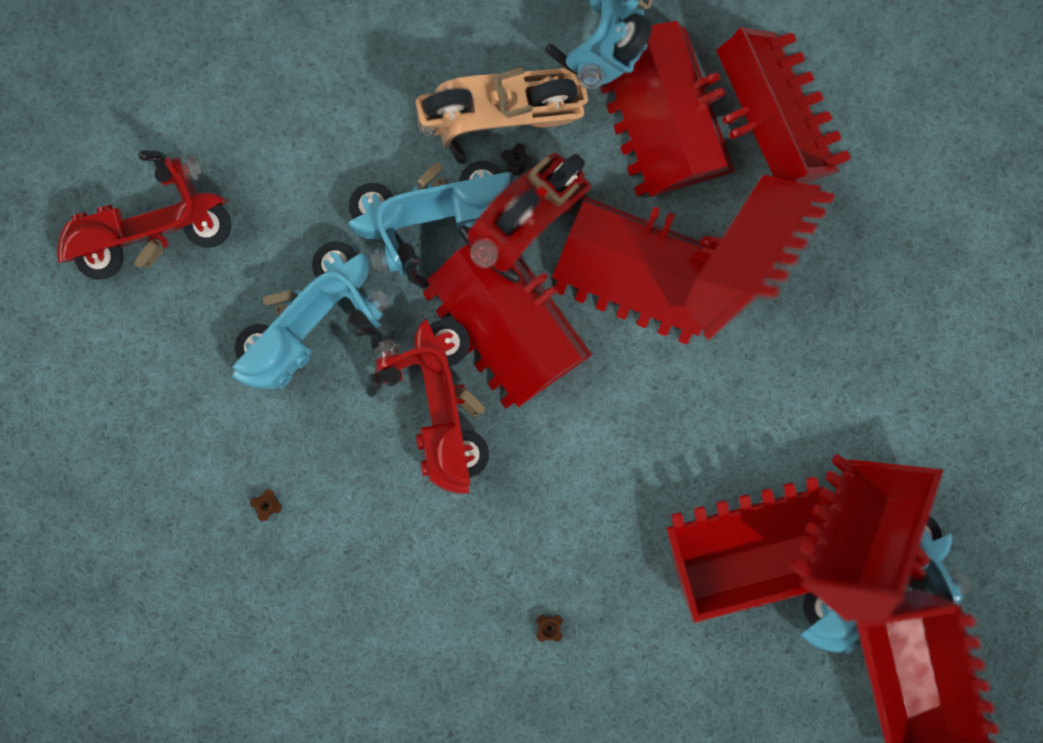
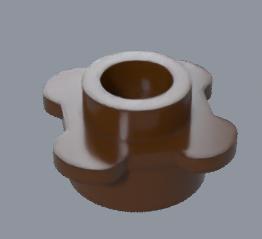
[250,490,282,521]
[536,615,563,642]

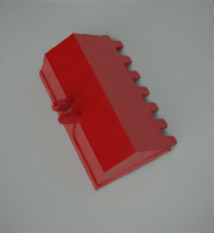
[600,21,735,197]
[716,27,851,184]
[685,175,835,341]
[552,196,706,345]
[423,244,593,409]
[791,454,944,621]
[666,476,830,623]
[857,588,999,743]

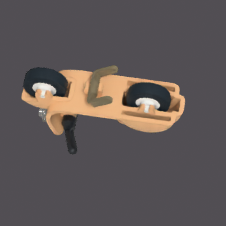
[416,68,588,164]

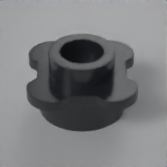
[502,143,532,174]

